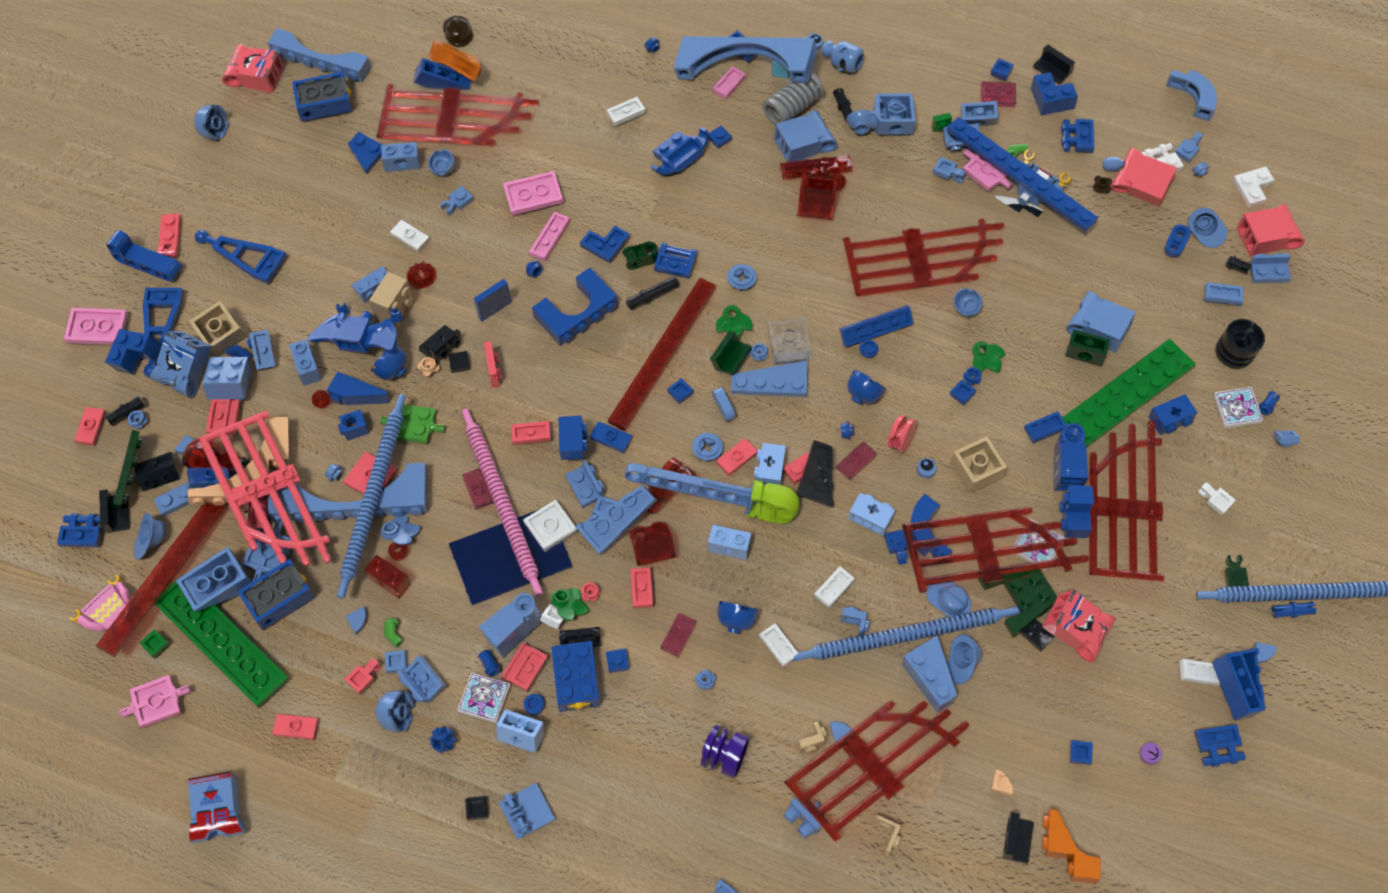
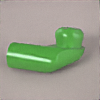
[1007,144,1028,158]
[384,617,403,648]

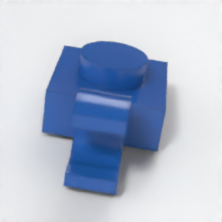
[884,529,909,565]

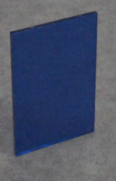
[449,509,573,606]

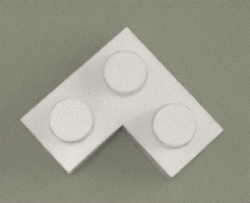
[1233,167,1274,208]

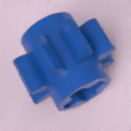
[429,726,456,753]

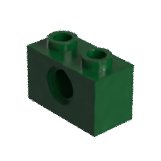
[1065,329,1110,366]

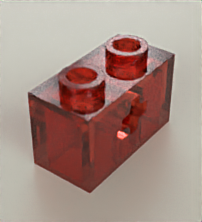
[364,554,411,599]

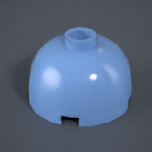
[194,105,229,140]
[375,690,414,732]

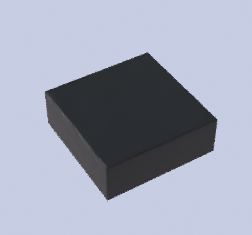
[448,351,470,373]
[465,796,488,821]

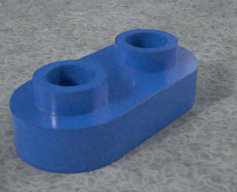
[1164,224,1191,257]

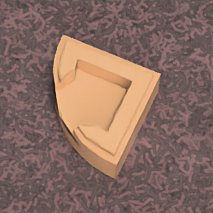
[991,769,1013,797]

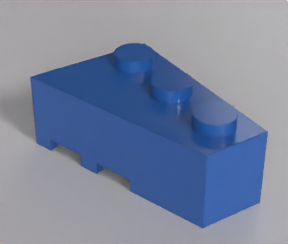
[1212,648,1266,721]

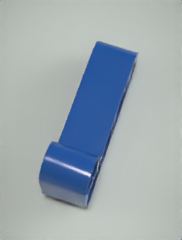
[106,230,182,282]

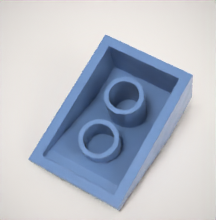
[176,547,252,612]

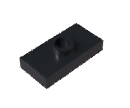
[1019,613,1055,652]

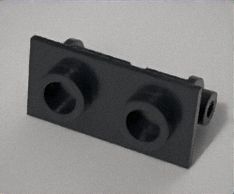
[559,627,601,647]

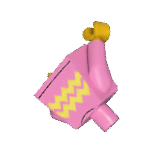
[69,575,132,633]

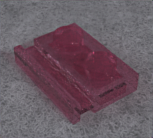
[980,81,1016,107]

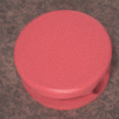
[888,415,917,453]

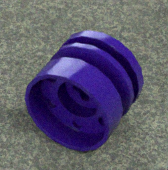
[700,725,749,779]

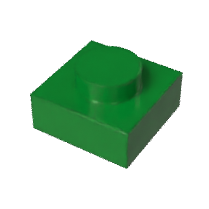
[931,113,952,132]
[139,629,169,658]

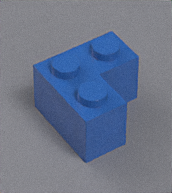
[1031,72,1078,116]
[105,329,161,374]
[558,415,588,460]
[1059,486,1094,538]

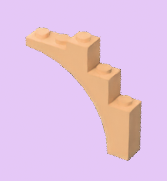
[188,417,289,512]

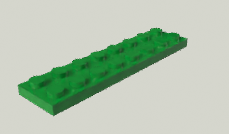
[1062,338,1196,448]
[152,574,289,708]

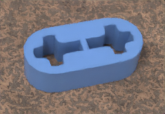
[712,387,735,422]

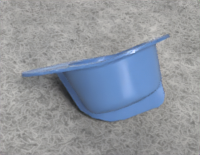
[1188,208,1227,248]
[133,513,166,559]
[927,579,972,617]
[947,635,982,684]

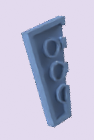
[731,361,807,397]
[575,485,657,555]

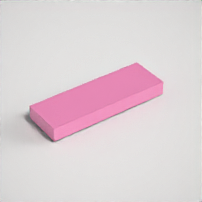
[529,212,570,262]

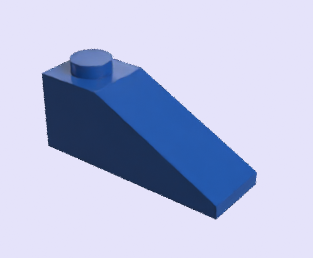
[414,58,470,90]
[327,372,390,405]

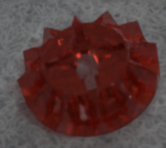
[407,261,436,288]

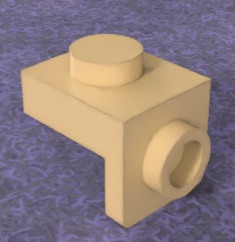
[798,722,827,754]

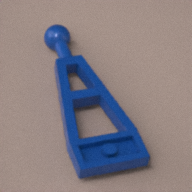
[195,230,287,284]
[143,288,184,378]

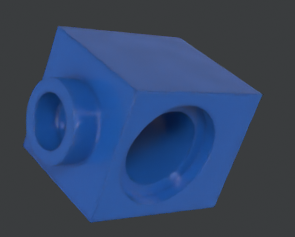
[337,409,369,441]

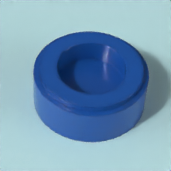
[524,694,545,716]

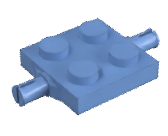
[242,521,291,582]

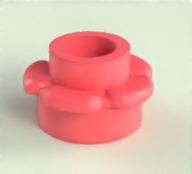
[581,582,600,601]

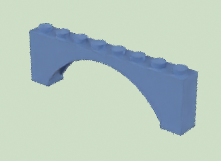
[673,36,817,82]
[268,463,428,523]

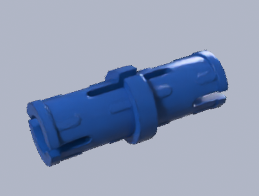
[1272,602,1316,618]

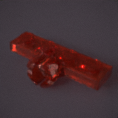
[780,155,852,188]

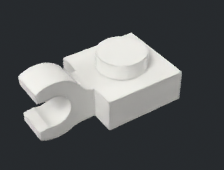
[1198,482,1236,516]

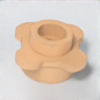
[417,357,440,377]

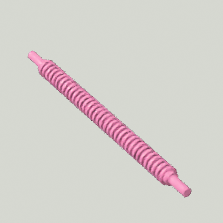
[461,408,543,597]

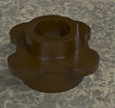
[1093,176,1112,194]

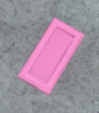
[712,66,746,100]

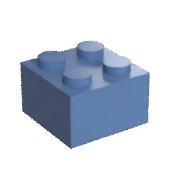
[202,357,252,399]

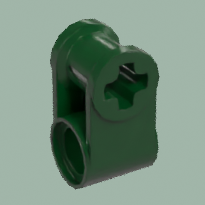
[622,241,658,270]

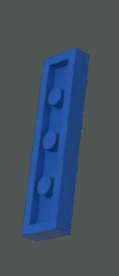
[839,305,914,347]

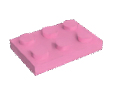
[503,171,563,216]
[64,308,128,345]

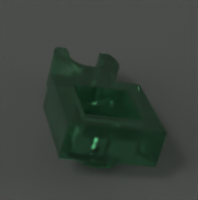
[1224,555,1249,587]

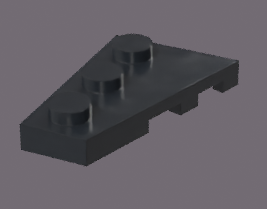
[796,440,834,508]

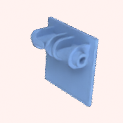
[499,783,555,840]

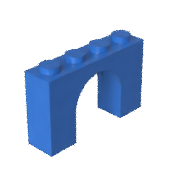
[532,268,618,346]

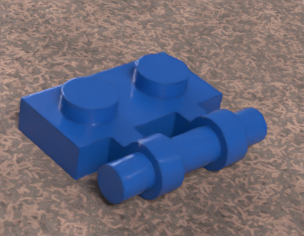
[1061,119,1094,152]
[57,513,102,547]
[1194,724,1246,767]

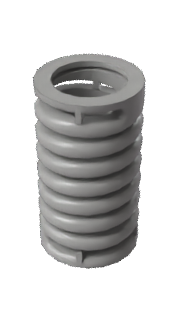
[762,72,824,126]

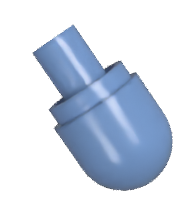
[1103,157,1124,171]

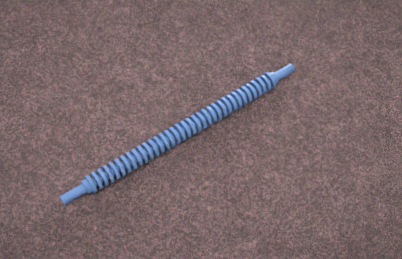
[337,394,406,599]
[1196,581,1388,603]
[794,606,1020,662]

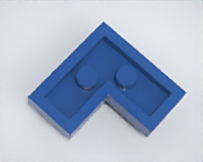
[580,226,630,263]

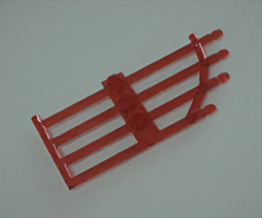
[376,84,539,145]
[843,219,1004,296]
[1089,420,1164,582]
[902,507,1089,593]
[784,700,969,842]

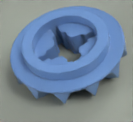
[727,264,756,291]
[692,433,723,462]

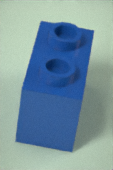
[1148,394,1198,435]

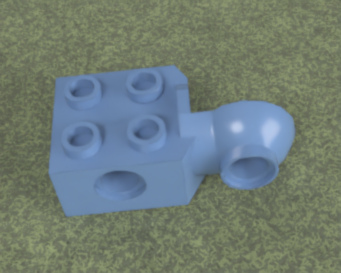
[846,93,916,135]

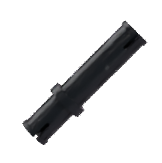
[626,276,679,310]

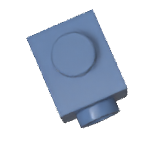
[840,607,870,637]

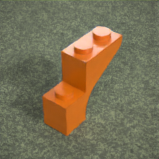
[428,39,482,81]
[1041,809,1101,884]

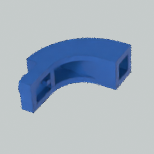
[909,493,952,563]

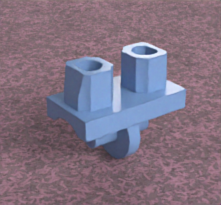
[784,798,822,839]

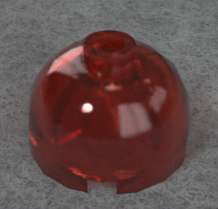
[182,439,222,468]

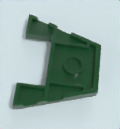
[976,568,1057,638]

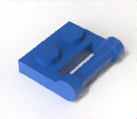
[654,242,698,278]

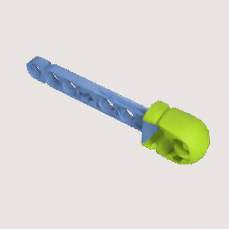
[625,463,800,524]

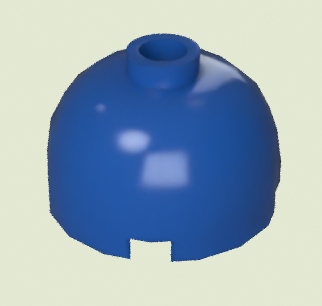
[370,345,407,380]
[847,370,886,405]
[717,601,759,634]

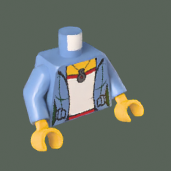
[1016,149,1072,206]

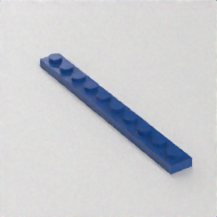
[946,117,1098,232]

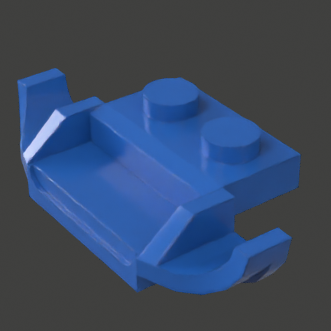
[651,127,708,175]

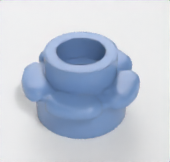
[1192,162,1210,177]
[750,343,768,361]
[128,410,147,429]
[325,463,343,482]
[695,670,716,690]

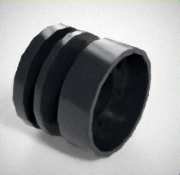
[1215,319,1265,369]

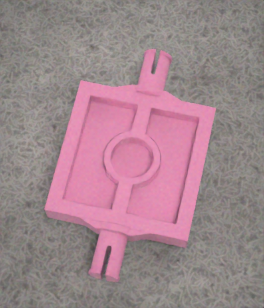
[963,148,1013,192]
[119,675,191,728]

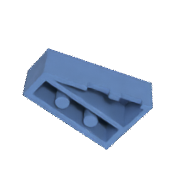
[902,636,957,714]

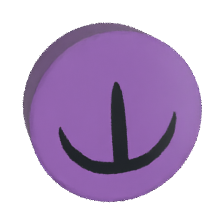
[1139,743,1162,765]

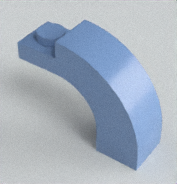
[1166,70,1217,121]

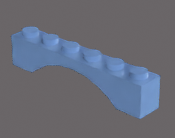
[268,28,371,82]

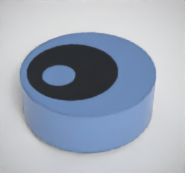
[807,34,823,50]
[917,458,937,479]

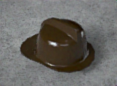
[443,16,473,47]

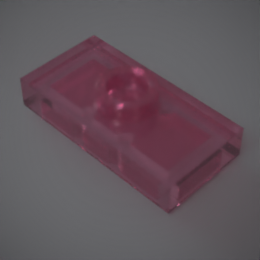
[836,441,877,480]
[462,468,494,510]
[660,613,697,658]

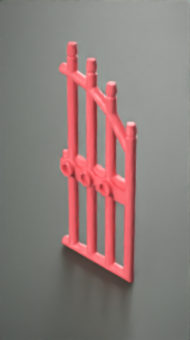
[198,410,331,567]

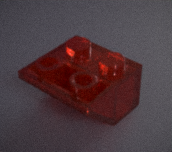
[797,174,838,220]
[628,521,676,566]

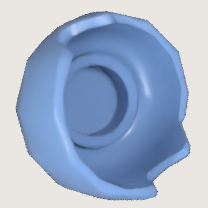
[428,148,455,176]
[953,288,983,317]

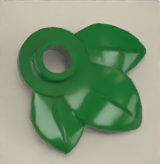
[716,305,753,339]
[972,341,1006,373]
[551,588,589,621]

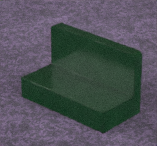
[710,331,752,375]

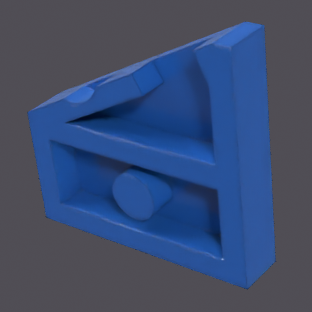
[348,131,383,174]

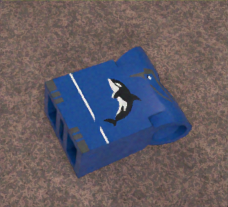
[1054,423,1088,491]

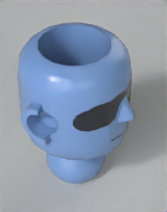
[821,41,864,73]

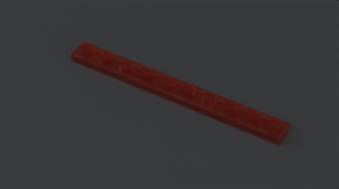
[608,278,716,431]
[96,503,229,658]

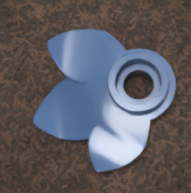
[381,515,421,545]

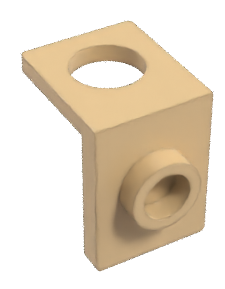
[875,815,901,856]

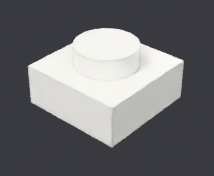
[540,604,565,630]

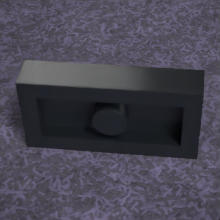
[1033,44,1075,85]
[99,489,130,533]
[1002,812,1034,864]

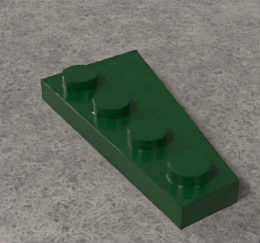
[113,430,143,509]

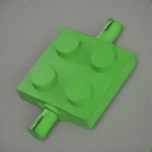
[381,405,446,444]

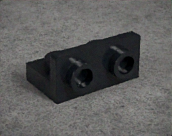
[419,325,461,362]
[134,452,180,491]

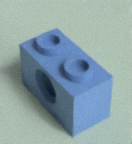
[960,101,998,125]
[381,142,420,172]
[289,339,321,386]

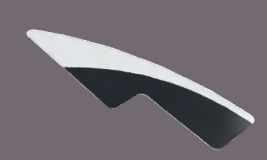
[995,196,1043,217]

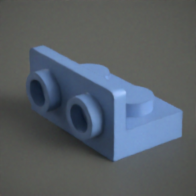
[1250,253,1291,283]
[352,266,387,303]
[565,460,605,508]

